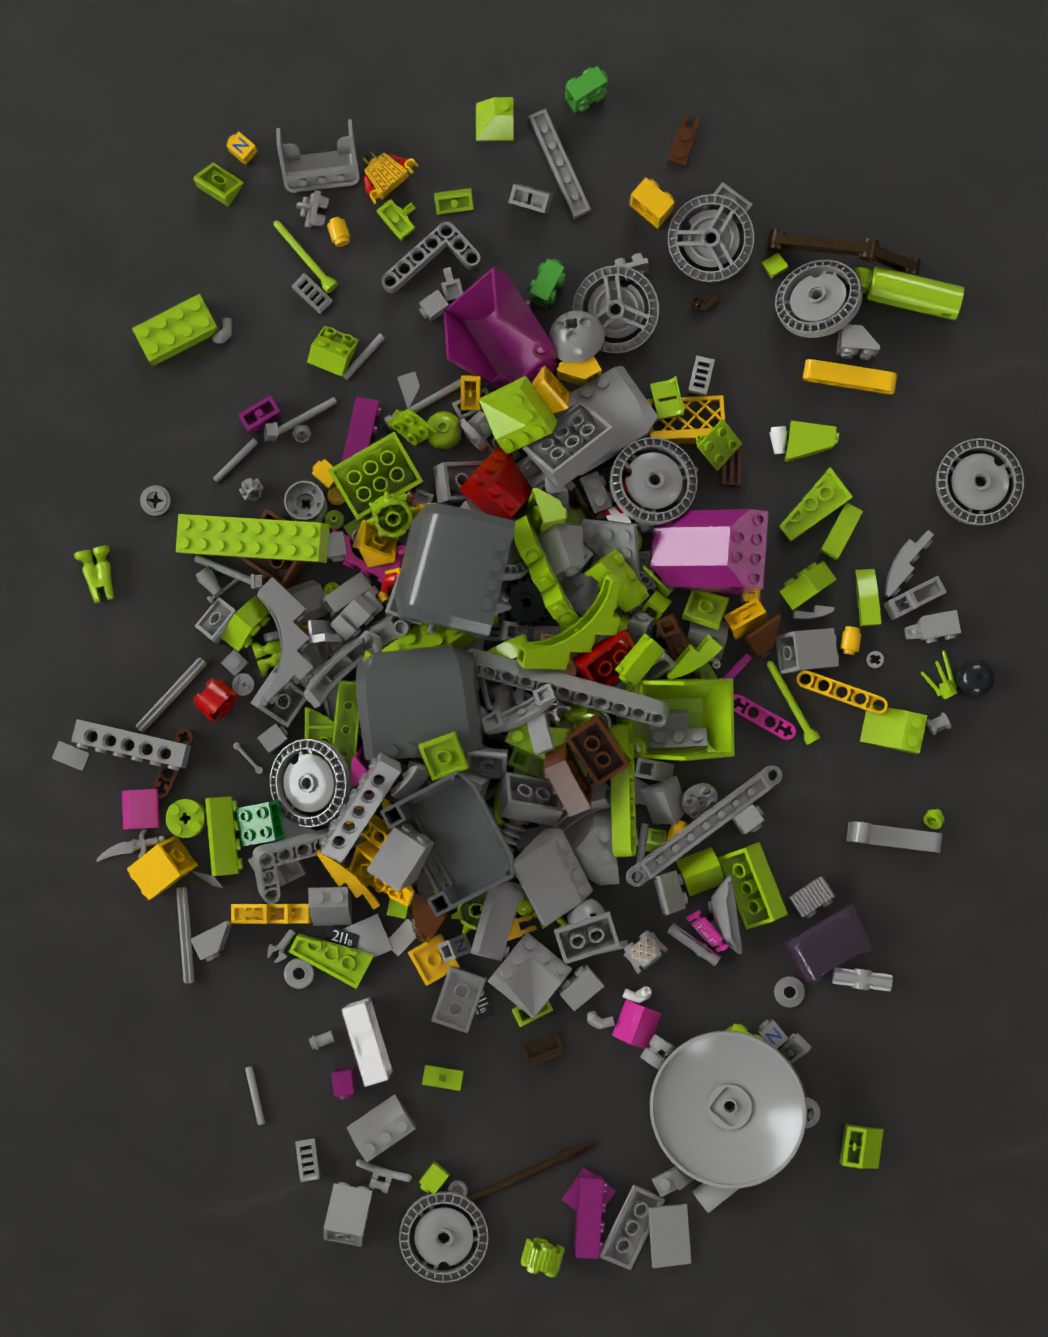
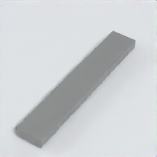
[529,109,591,219]

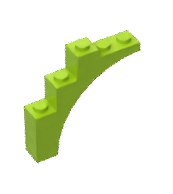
[513,516,580,631]
[516,573,621,670]

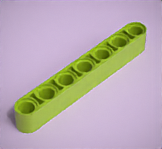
[610,723,637,857]

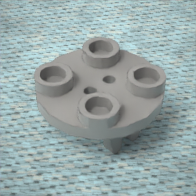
[681,782,718,819]

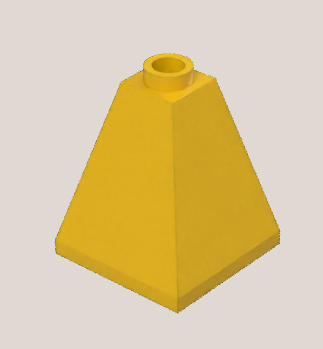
[532,366,570,414]

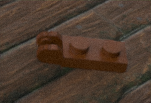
[668,112,701,167]

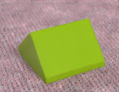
[193,162,244,207]
[676,847,724,897]

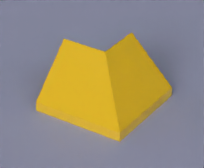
[352,519,397,567]

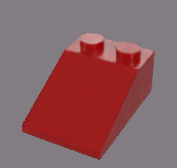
[571,630,635,686]

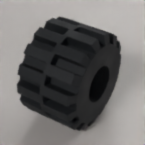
[504,573,551,627]

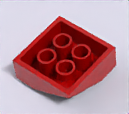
[459,446,532,520]

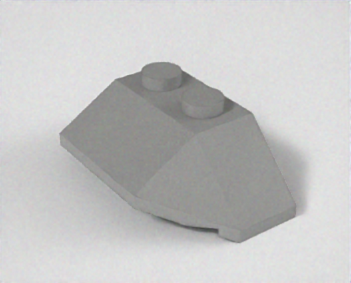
[708,874,743,954]

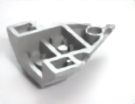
[564,808,619,886]

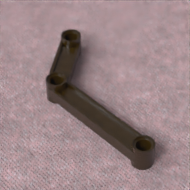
[767,229,921,276]

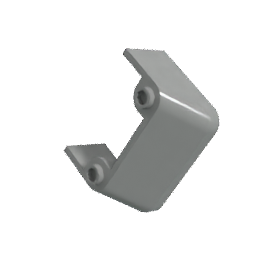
[276,119,359,192]
[471,881,525,961]

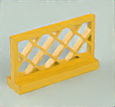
[647,395,725,445]

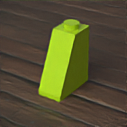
[784,421,839,462]

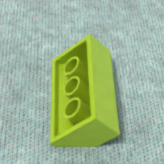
[205,796,243,876]
[718,842,788,930]

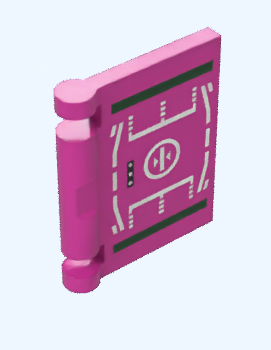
[686,910,729,953]

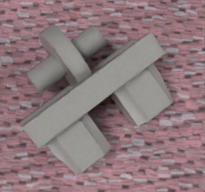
[296,190,329,228]
[615,253,649,285]

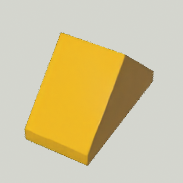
[461,376,481,410]

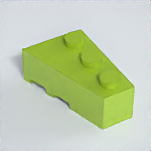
[585,549,649,613]
[505,725,571,760]

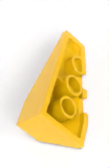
[349,840,415,906]

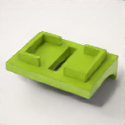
[650,376,684,420]

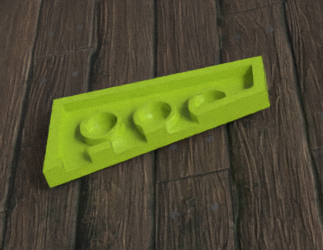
[779,467,853,542]
[289,934,375,989]

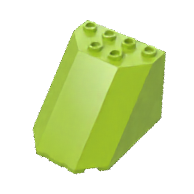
[616,678,734,761]

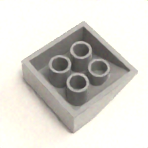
[488,932,572,1018]

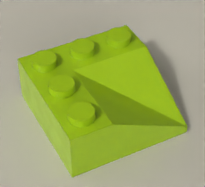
[479,376,558,454]

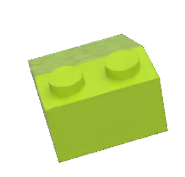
[860,705,928,754]

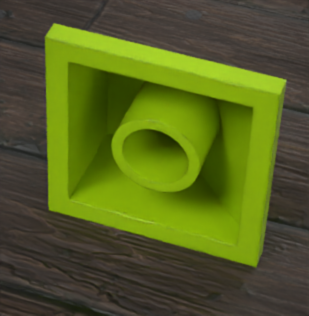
[476,97,514,141]

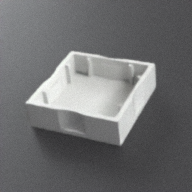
[342,997,393,1087]

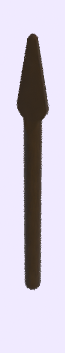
[467,1141,595,1202]

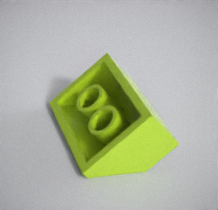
[524,488,567,536]

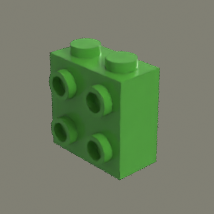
[565,66,608,113]
[528,258,566,309]

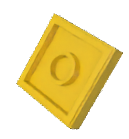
[407,933,460,986]

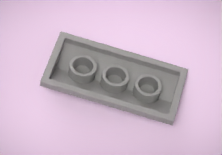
[599,1185,665,1270]

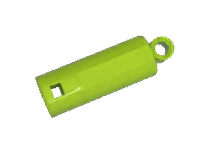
[854,266,964,321]

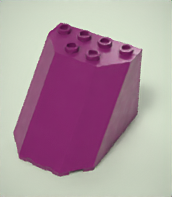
[443,267,557,389]
[650,509,768,595]

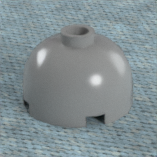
[567,899,605,925]

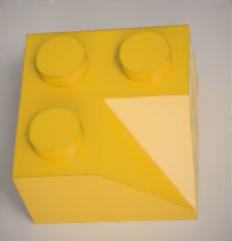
[629,177,675,229]

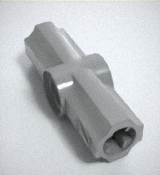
[832,967,893,992]

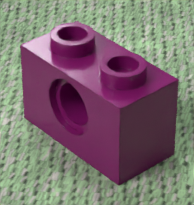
[238,395,283,435]
[331,1067,357,1099]

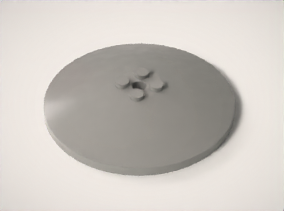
[650,1031,807,1188]

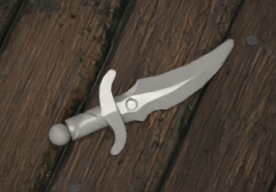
[96,829,165,862]

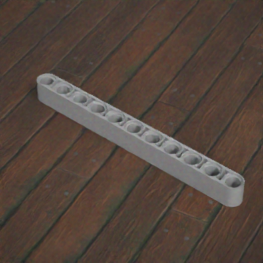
[467,648,670,726]

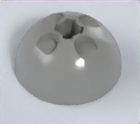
[548,310,605,363]

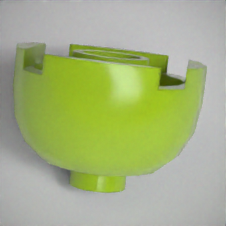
[427,411,463,450]

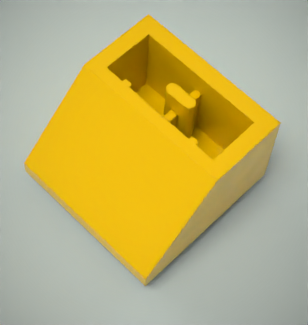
[556,356,602,386]

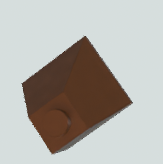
[743,614,781,658]
[409,893,447,943]

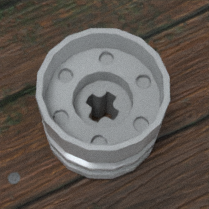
[284,480,328,523]

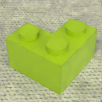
[779,561,837,610]
[221,596,271,652]

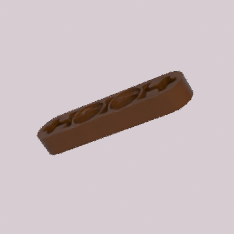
[152,729,194,799]

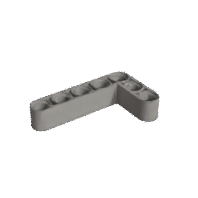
[382,222,481,293]
[846,822,942,853]
[253,828,343,904]

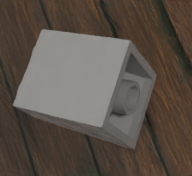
[538,524,584,584]
[775,628,839,674]
[367,822,434,892]
[308,886,352,926]
[324,1182,372,1247]

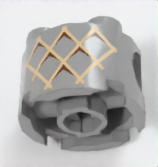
[623,930,668,974]

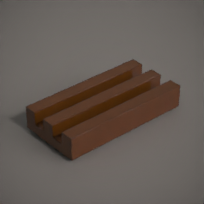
[721,447,742,486]

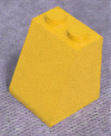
[127,835,198,900]

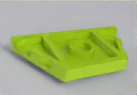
[305,707,334,765]

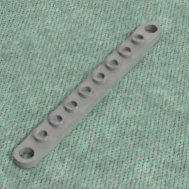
[626,765,783,887]

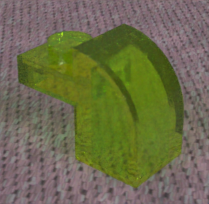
[507,746,544,779]

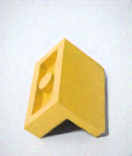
[724,598,769,640]

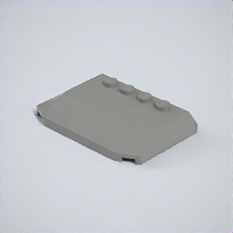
[553,366,658,476]

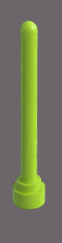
[273,220,338,293]
[767,661,820,745]

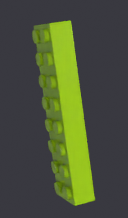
[330,680,359,777]

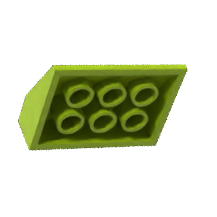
[328,432,423,520]

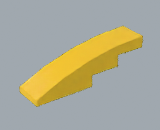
[317,849,380,910]
[231,904,312,924]

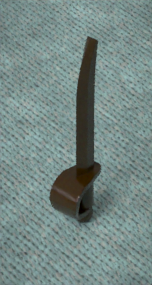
[569,487,595,520]

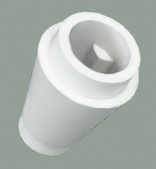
[769,426,788,454]

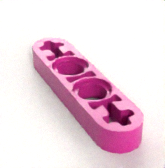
[733,694,796,740]

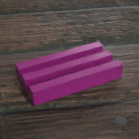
[722,654,752,679]

